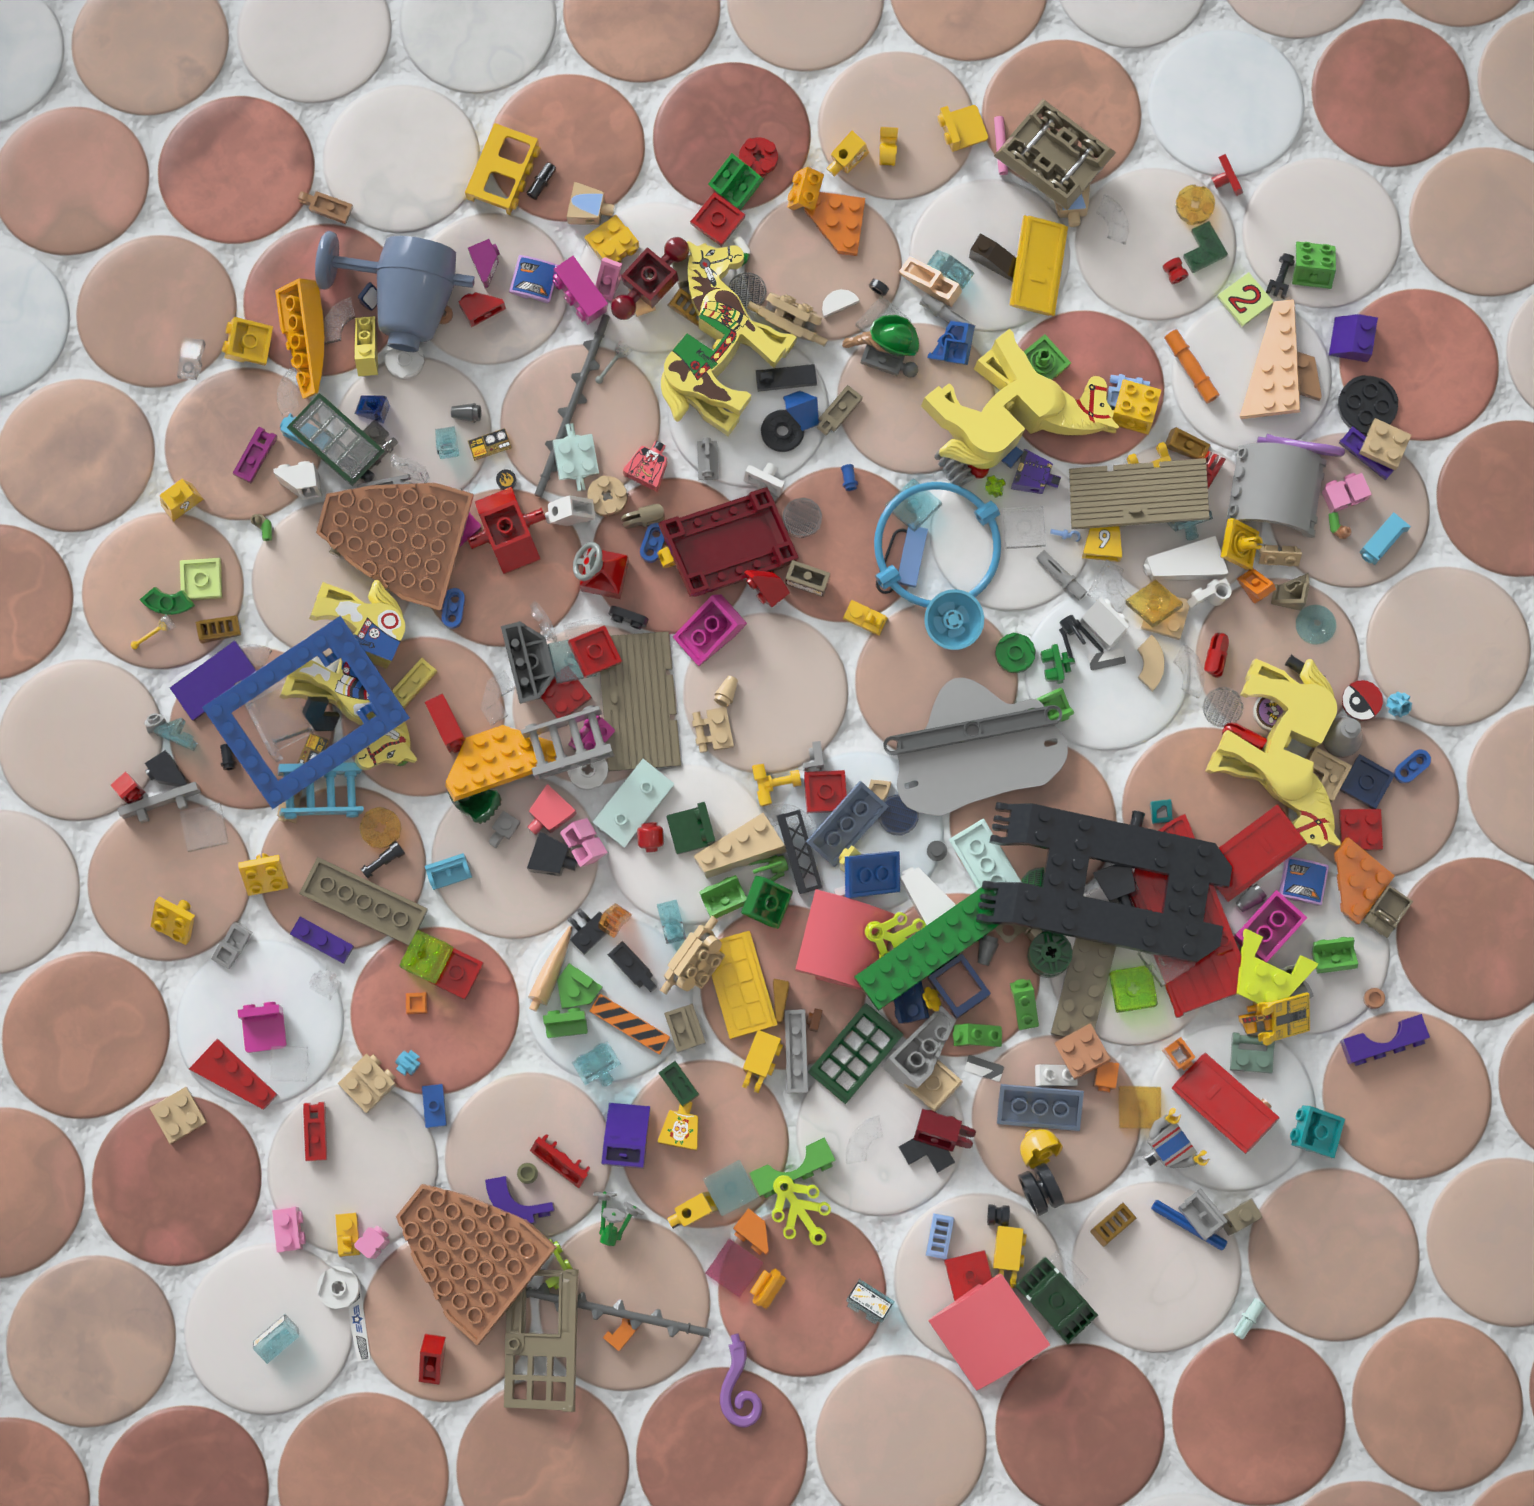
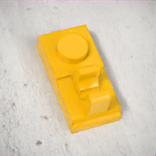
[843,600,888,636]
[335,1213,360,1257]

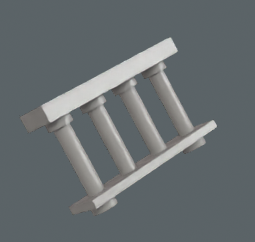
[521,705,615,780]

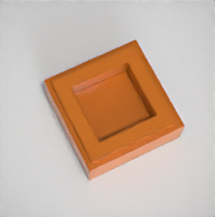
[406,992,428,1015]

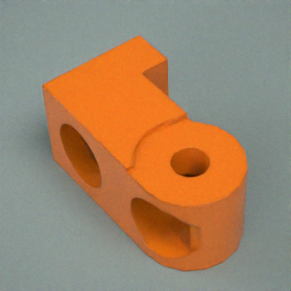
[603,1318,640,1351]

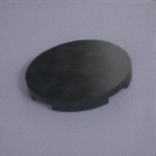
[1338,375,1398,434]

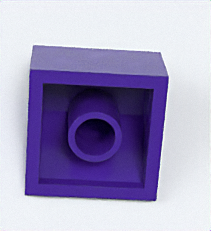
[1328,314,1378,362]

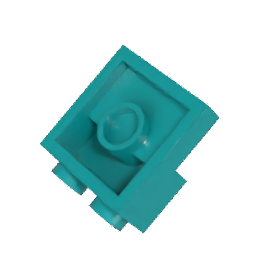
[1290,1105,1345,1158]

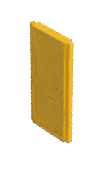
[1009,215,1068,316]
[711,931,777,1039]

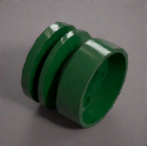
[1027,932,1073,978]

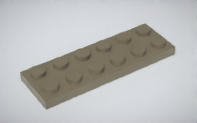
[299,857,428,946]
[1050,938,1116,1037]

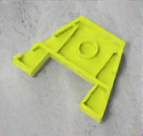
[1236,929,1318,1004]

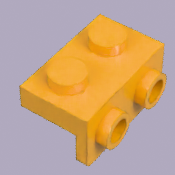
[787,167,824,211]

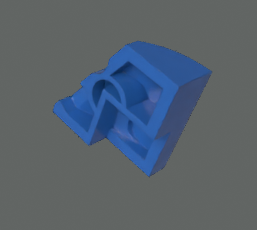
[928,321,975,365]

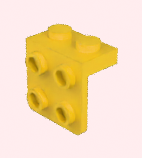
[937,105,988,152]

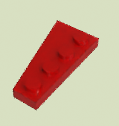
[189,1039,278,1110]

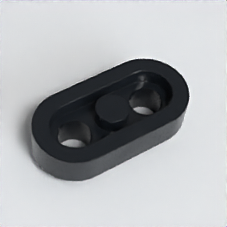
[608,606,649,630]

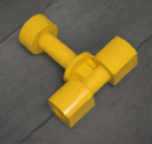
[752,764,801,807]

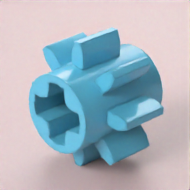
[1386,691,1412,718]
[395,1050,421,1076]

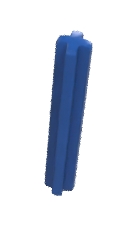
[1151,1200,1227,1250]

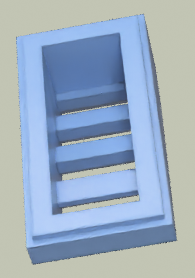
[926,1213,954,1259]

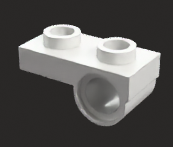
[1187,578,1232,608]
[1035,1064,1078,1087]

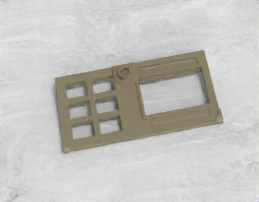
[504,1269,579,1412]

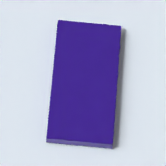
[170,640,257,721]

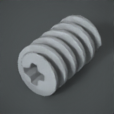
[934,451,975,486]

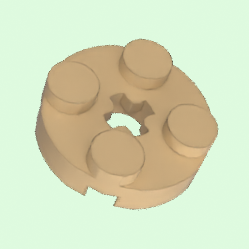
[587,476,627,517]

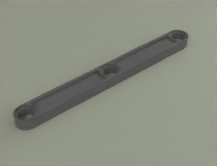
[883,705,1062,755]

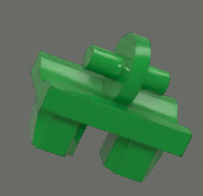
[1040,644,1075,684]

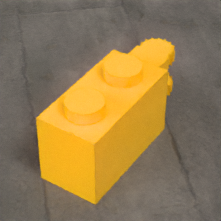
[742,1030,783,1093]
[993,1226,1027,1288]

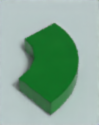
[139,587,195,615]

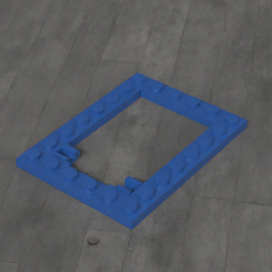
[202,615,410,810]

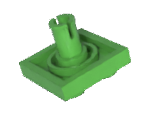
[1024,334,1071,380]

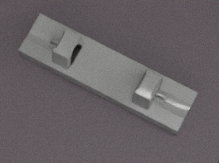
[117,782,201,823]

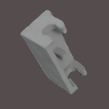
[1178,1188,1228,1241]

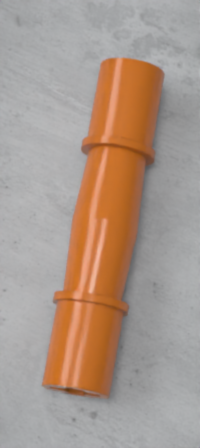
[1164,329,1220,404]

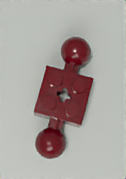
[611,237,689,320]

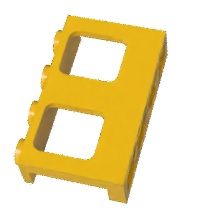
[465,123,541,215]

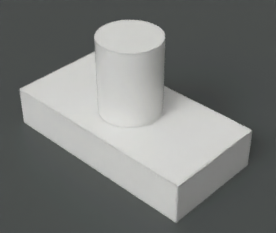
[743,463,785,497]

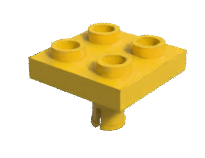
[1220,518,1263,570]
[238,853,289,896]
[150,896,195,945]

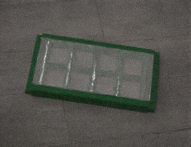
[287,393,385,486]
[807,1003,904,1105]

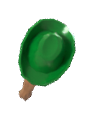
[842,315,919,356]

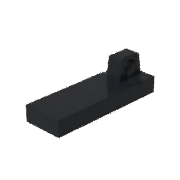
[756,364,817,392]

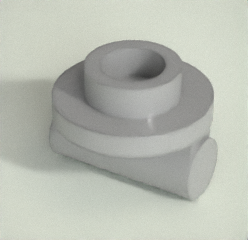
[145,713,168,734]

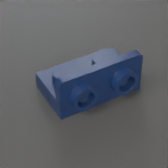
[894,981,929,1024]

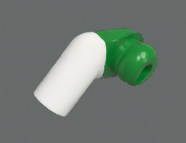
[733,237,751,266]

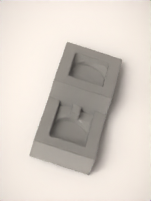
[211,922,253,969]

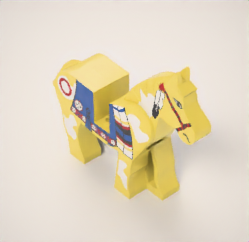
[279,580,417,770]

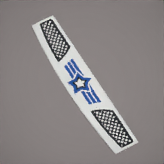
[348,1277,370,1362]

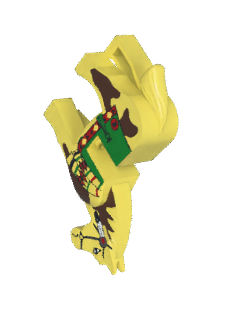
[661,241,797,437]

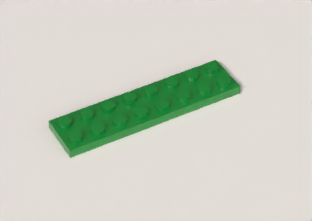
[854,887,1000,1011]

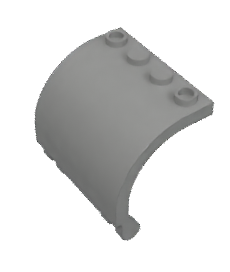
[1226,443,1327,538]

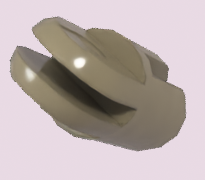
[621,504,664,529]

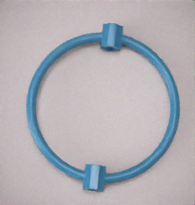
[874,482,1001,608]

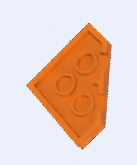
[804,192,865,256]
[1334,838,1395,924]

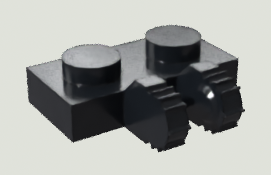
[568,908,614,955]

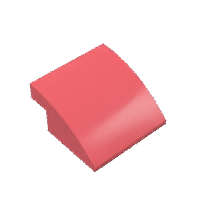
[795,889,895,991]
[928,1273,1050,1391]

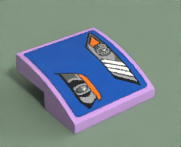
[509,255,558,304]
[1279,857,1329,906]

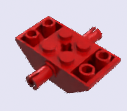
[467,487,546,574]

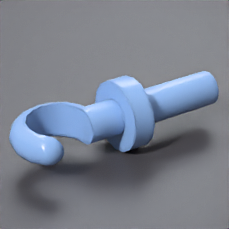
[1050,529,1081,542]

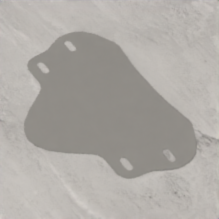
[896,678,1068,816]

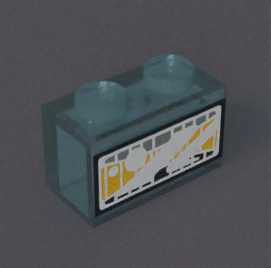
[845,1279,895,1325]
[253,1314,299,1364]

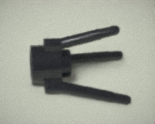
[1059,615,1104,658]

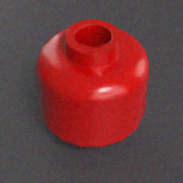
[637,822,664,852]

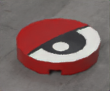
[1342,680,1383,721]

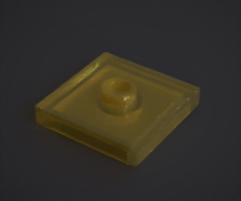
[1125,579,1183,628]
[1119,1086,1161,1129]

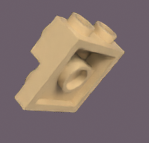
[338,1053,397,1113]

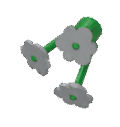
[593,1191,645,1246]

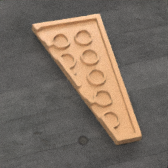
[1240,299,1301,419]

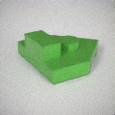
[557,963,603,1009]

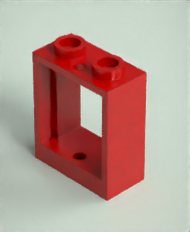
[424,693,465,753]

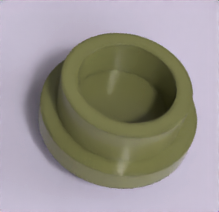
[517,1163,538,1184]

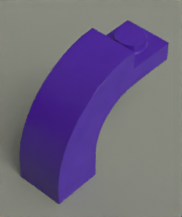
[485,1176,555,1224]

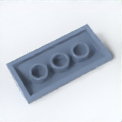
[806,781,889,867]
[997,1084,1084,1131]

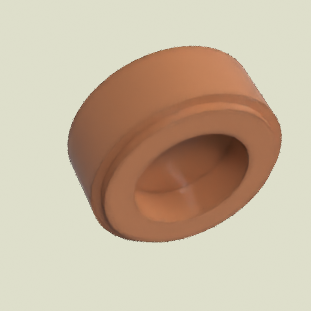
[1363,988,1385,1009]

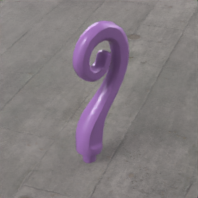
[1257,434,1345,457]
[720,1333,762,1428]

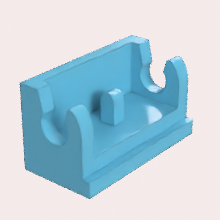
[425,853,472,890]

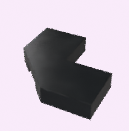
[302,697,340,731]
[898,1139,955,1173]

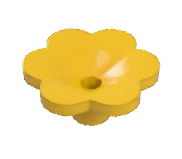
[922,987,941,1012]

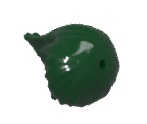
[448,789,502,824]

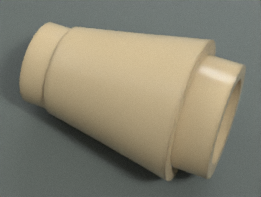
[714,676,738,707]

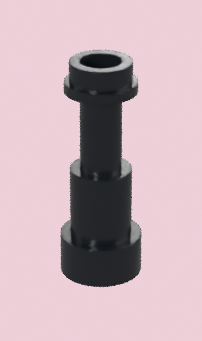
[361,840,405,878]

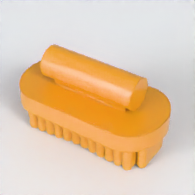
[750,1268,786,1309]

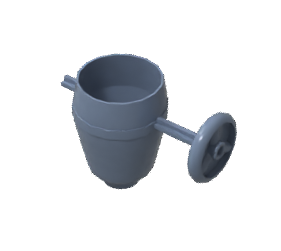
[315,231,475,352]

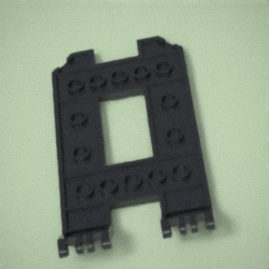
[976,802,1232,963]

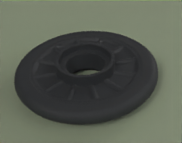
[761,410,804,452]

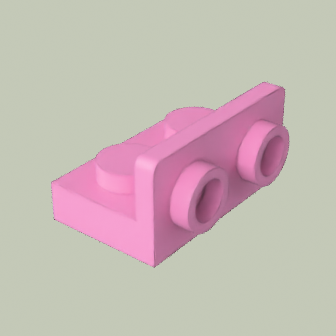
[272,1207,306,1253]

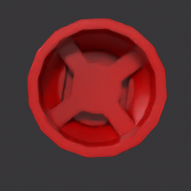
[1162,257,1189,285]

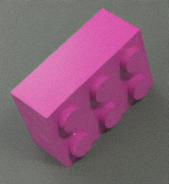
[552,256,608,325]
[1234,890,1307,963]

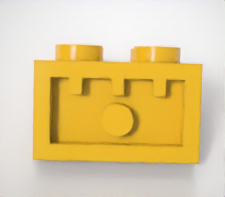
[1112,380,1161,435]

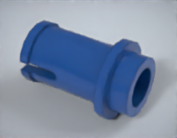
[841,464,858,491]

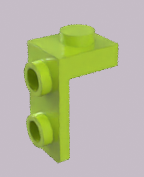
[545,1239,573,1290]

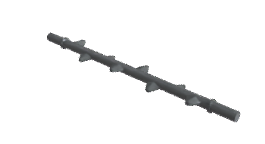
[534,314,610,498]
[526,1283,711,1337]

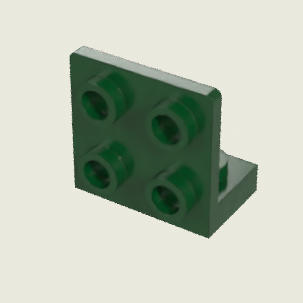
[666,802,716,854]

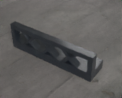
[776,809,823,895]

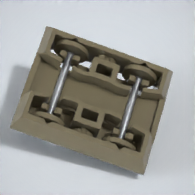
[994,99,1116,210]

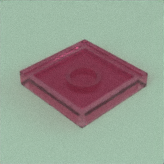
[705,1239,763,1298]

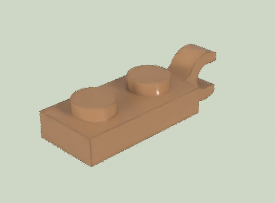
[298,191,353,224]

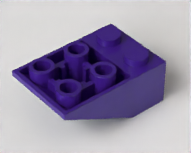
[601,1103,650,1169]

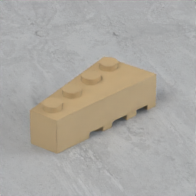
[694,813,786,878]

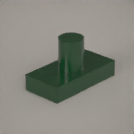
[658,1061,699,1107]

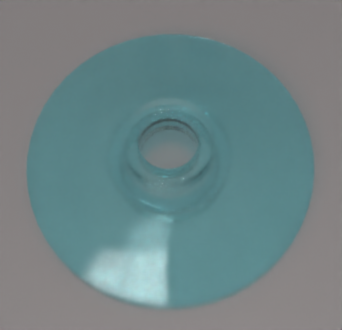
[1296,605,1336,644]

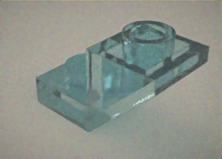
[927,250,975,289]

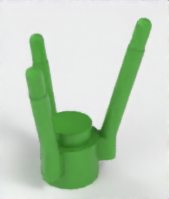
[746,855,789,882]

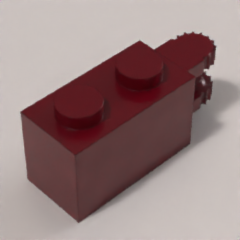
[913,1109,976,1152]

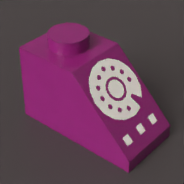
[468,239,500,288]

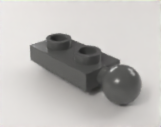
[860,345,918,378]

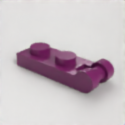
[233,427,278,484]

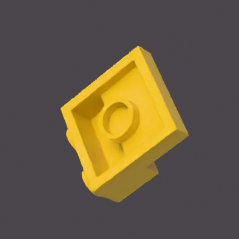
[584,215,639,263]
[222,317,273,366]

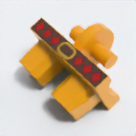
[1238,1002,1272,1034]

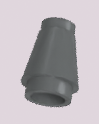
[451,403,482,423]
[1236,883,1267,912]
[977,935,999,966]

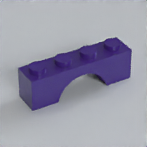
[1340,1014,1430,1066]

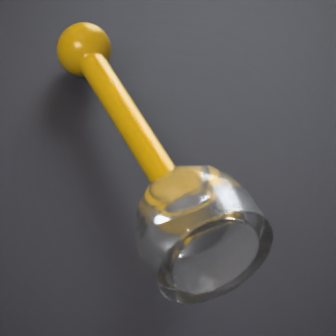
[131,614,176,649]

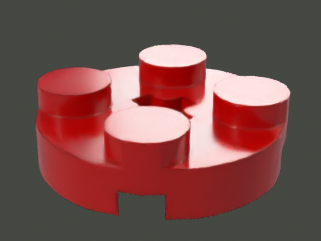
[739,137,778,177]

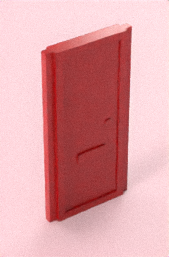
[1216,804,1308,902]
[1171,1052,1280,1154]

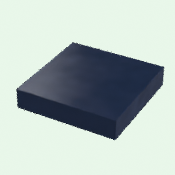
[1340,754,1395,809]

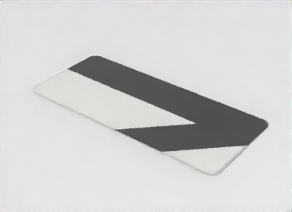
[1088,648,1126,670]
[964,1055,1004,1082]

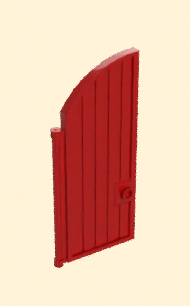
[1130,814,1242,1018]

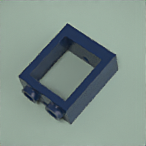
[928,954,991,1020]

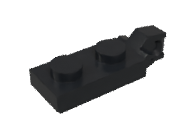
[607,941,656,992]

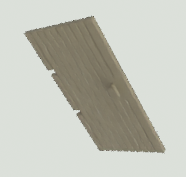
[1069,458,1210,529]
[600,632,681,771]

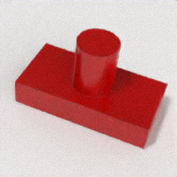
[1211,154,1243,196]

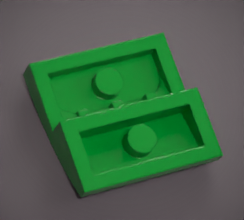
[708,153,764,210]

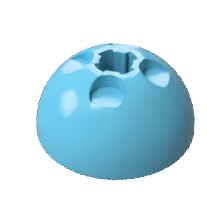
[924,589,984,650]

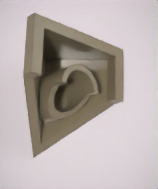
[1271,573,1310,611]

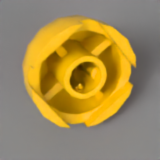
[1020,1129,1063,1169]

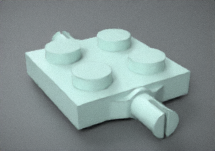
[552,423,599,491]

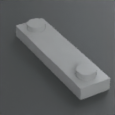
[785,1009,808,1094]

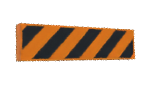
[590,994,671,1055]

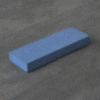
[897,525,928,588]

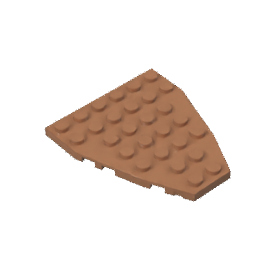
[316,483,474,611]
[396,1184,557,1345]

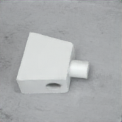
[545,495,596,526]

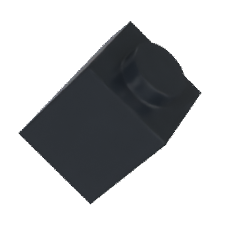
[145,750,189,787]

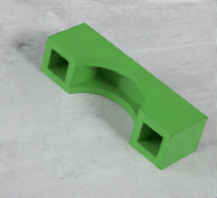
[749,1137,835,1198]

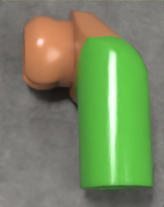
[1328,512,1352,539]

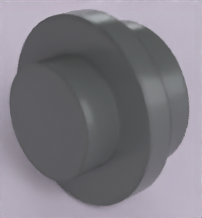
[927,841,947,861]

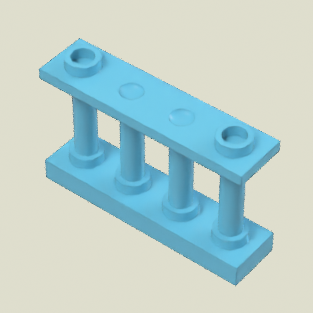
[278,762,364,819]

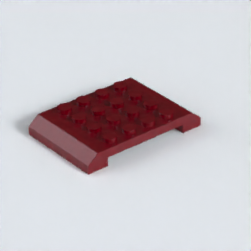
[658,487,799,597]

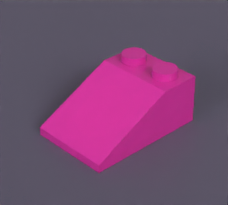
[673,594,747,666]

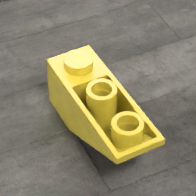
[355,316,378,376]

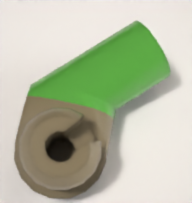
[251,514,272,541]

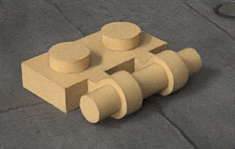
[692,707,734,753]

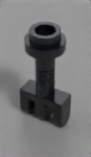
[1266,253,1295,299]

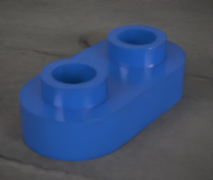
[640,523,665,563]
[442,588,465,629]
[1394,749,1431,784]

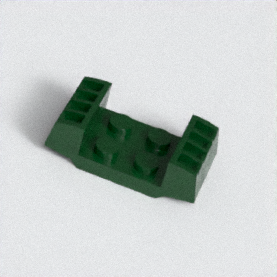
[1014,1257,1098,1344]

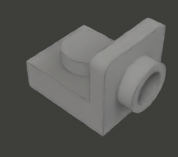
[803,741,824,772]

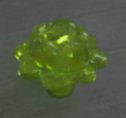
[985,475,1006,498]

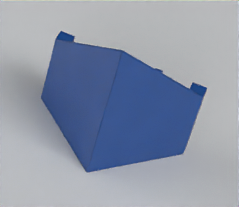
[783,391,819,431]

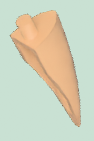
[528,926,573,1012]

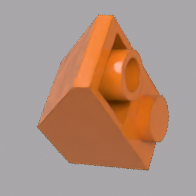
[733,1208,769,1255]

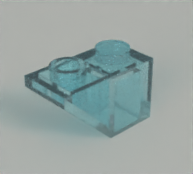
[657,899,686,944]

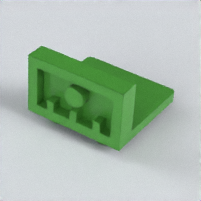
[1292,241,1336,289]

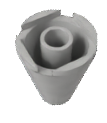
[1323,717,1363,757]

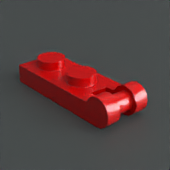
[303,1102,327,1161]

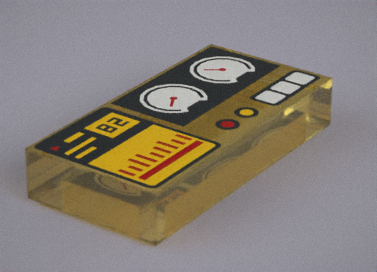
[468,428,512,461]
[297,733,329,764]

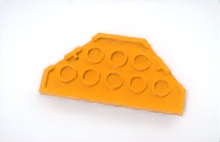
[445,725,557,802]

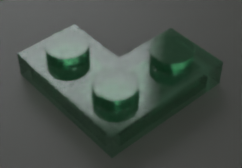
[1183,221,1228,274]

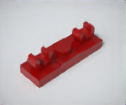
[530,1134,590,1188]

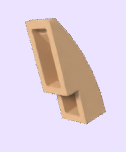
[899,257,962,307]

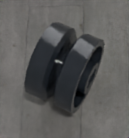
[1018,1162,1065,1216]

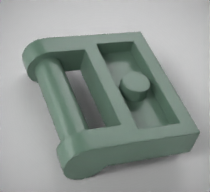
[1230,1032,1275,1073]

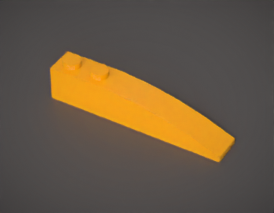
[275,278,324,399]

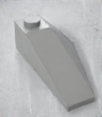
[882,1006,956,1088]

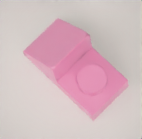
[596,257,622,301]

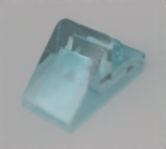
[435,426,459,459]
[153,718,197,751]

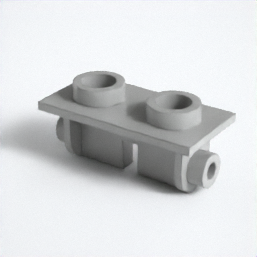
[697,438,718,480]

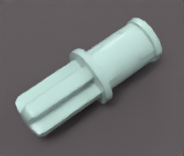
[1233,1298,1266,1339]

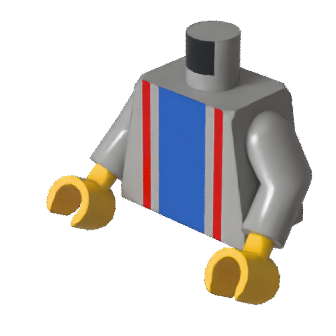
[1143,1108,1210,1168]

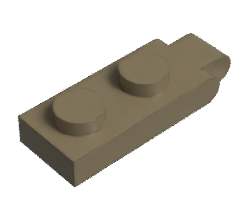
[817,385,863,435]

